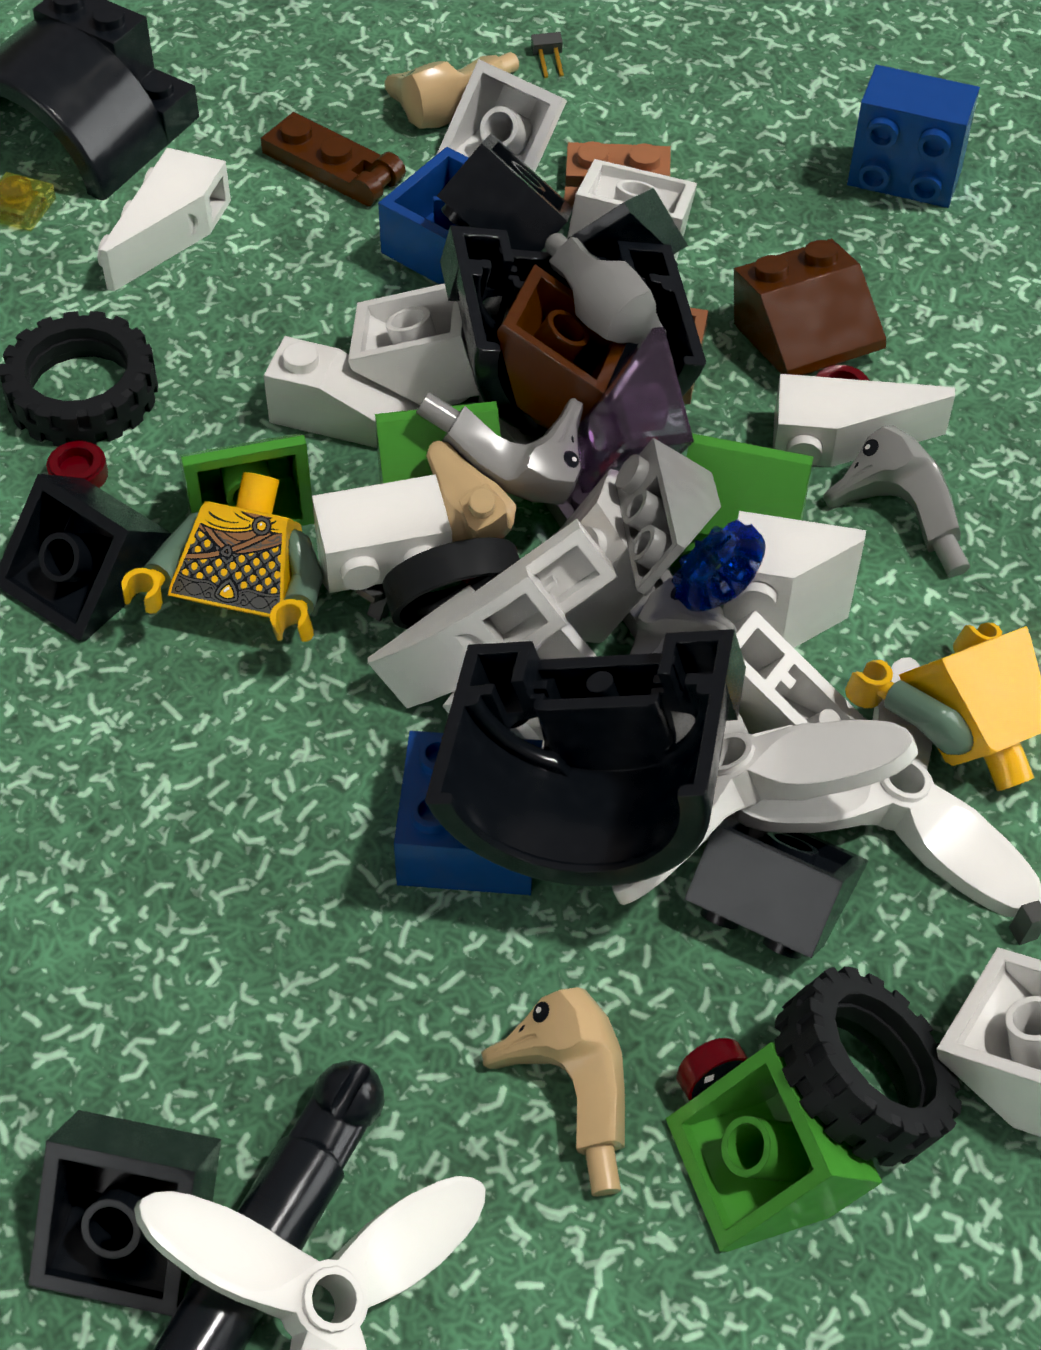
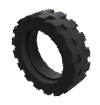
[0,311,158,447]
[774,966,962,1166]

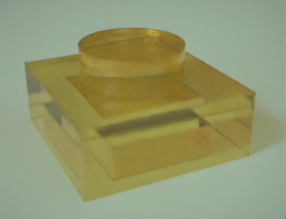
[0,172,56,231]

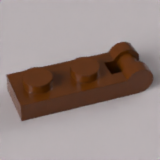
[261,112,406,206]

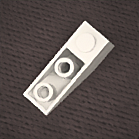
[97,148,231,291]

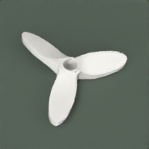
[734,657,1041,917]
[612,714,918,905]
[134,1176,485,1350]

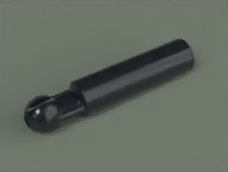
[152,1060,385,1350]

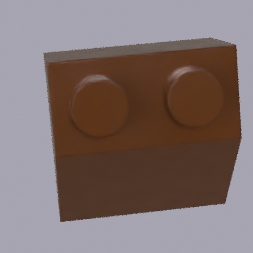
[734,238,886,375]
[497,265,626,429]

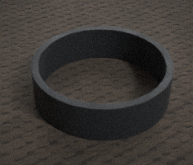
[383,537,520,629]

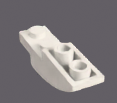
[368,519,618,708]

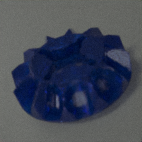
[671,520,766,612]

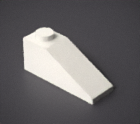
[264,336,420,448]
[773,374,955,467]
[734,610,866,734]

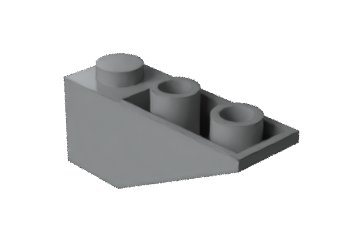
[615,438,721,595]

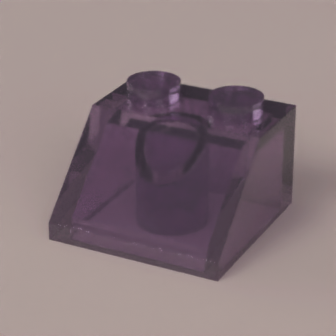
[578,327,694,493]

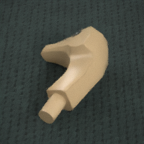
[384,52,519,129]
[426,441,516,542]
[481,987,625,1197]

